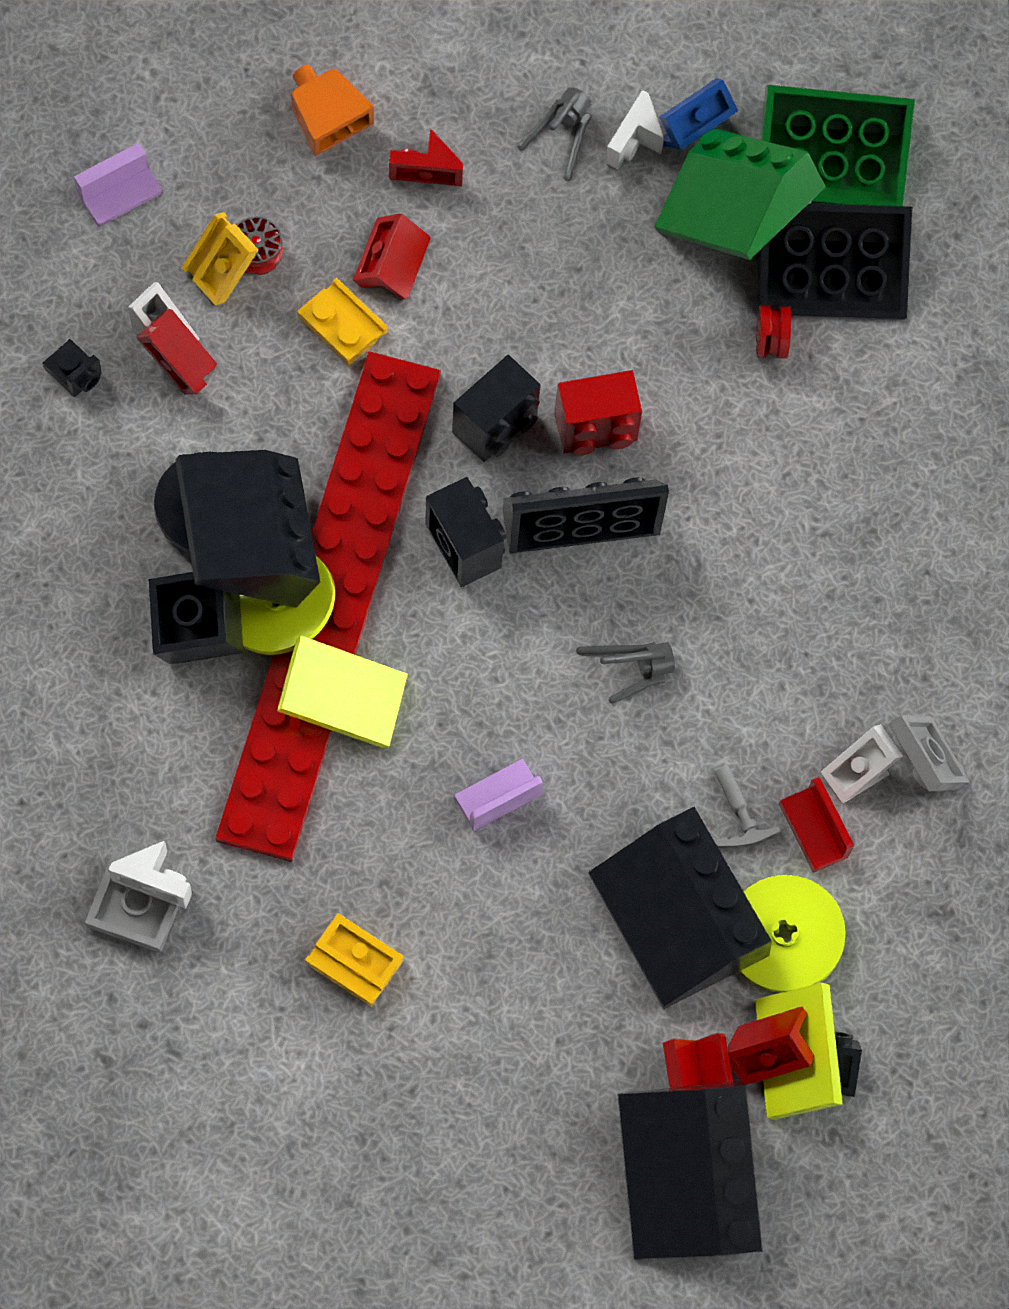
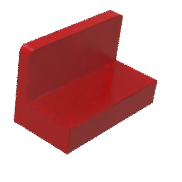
[353,213,430,300]
[136,309,217,395]
[779,777,854,873]
[727,1006,815,1085]
[663,1033,733,1088]

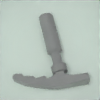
[713,765,781,848]

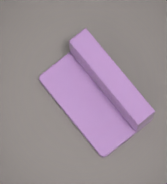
[74,142,162,226]
[454,759,543,832]

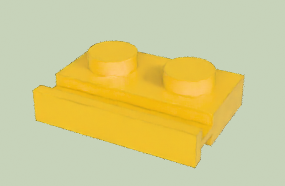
[182,212,259,306]
[297,278,388,366]
[305,913,404,1007]

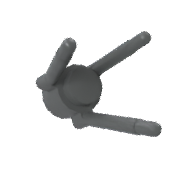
[518,87,591,181]
[576,642,675,703]

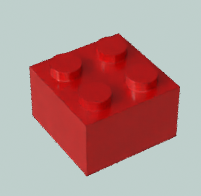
[554,370,642,456]

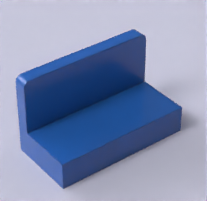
[659,78,738,150]

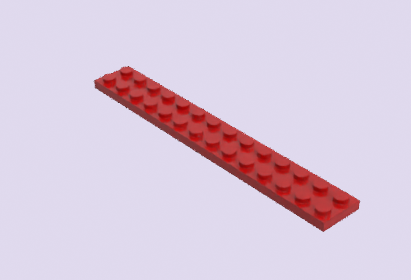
[215,351,441,862]

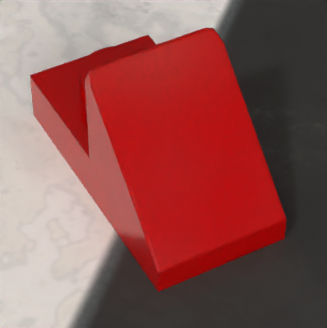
[389,129,463,187]

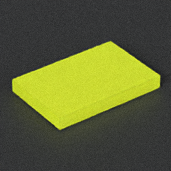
[277,636,408,748]
[755,983,843,1119]

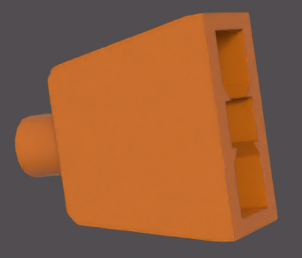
[291,64,374,156]

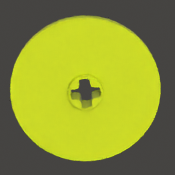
[240,556,335,655]
[739,875,846,993]

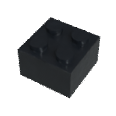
[452,354,541,462]
[425,477,507,587]
[148,572,243,664]

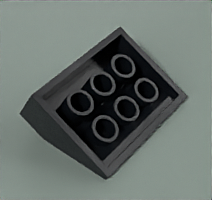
[758,203,912,319]
[175,450,320,608]
[503,477,669,554]
[588,807,772,1009]
[617,1081,762,1259]

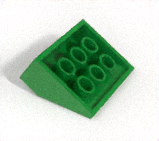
[760,85,915,206]
[654,128,825,260]

